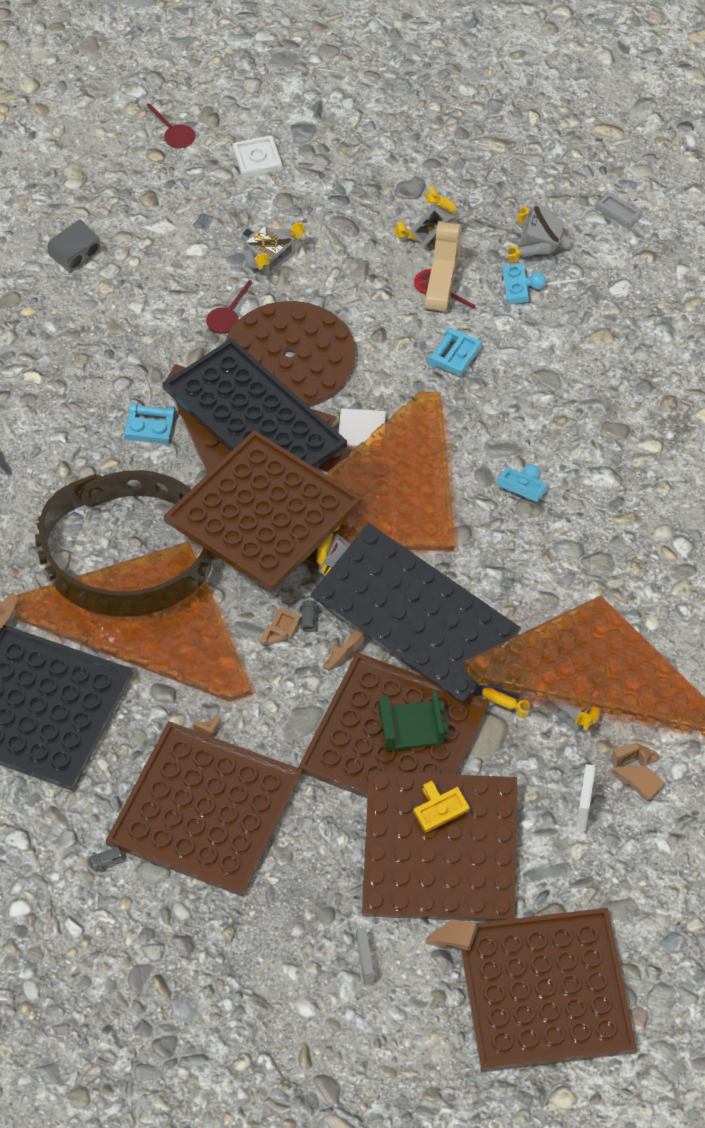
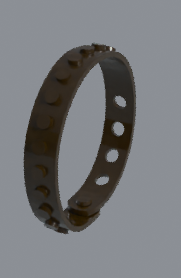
[35,470,217,617]

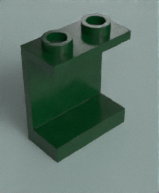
[379,691,448,752]

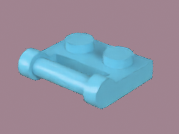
[426,328,482,377]
[124,402,176,445]

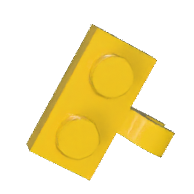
[413,781,470,833]

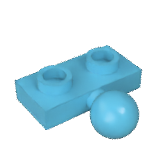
[502,263,546,305]
[496,465,548,502]

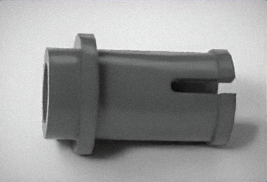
[300,600,318,632]
[89,846,122,872]

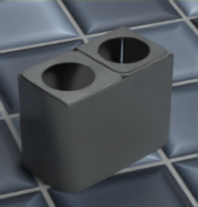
[47,219,100,273]

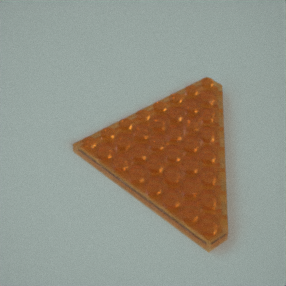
[316,392,456,551]
[14,541,252,702]
[463,595,705,736]

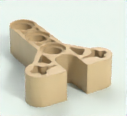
[425,221,462,312]

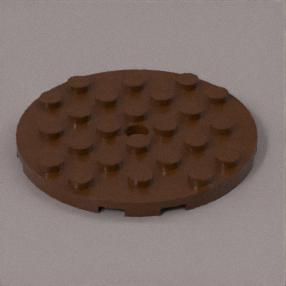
[225,301,355,407]

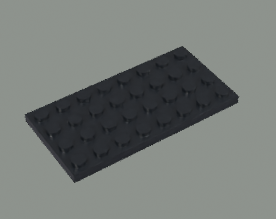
[162,338,347,468]
[311,522,521,704]

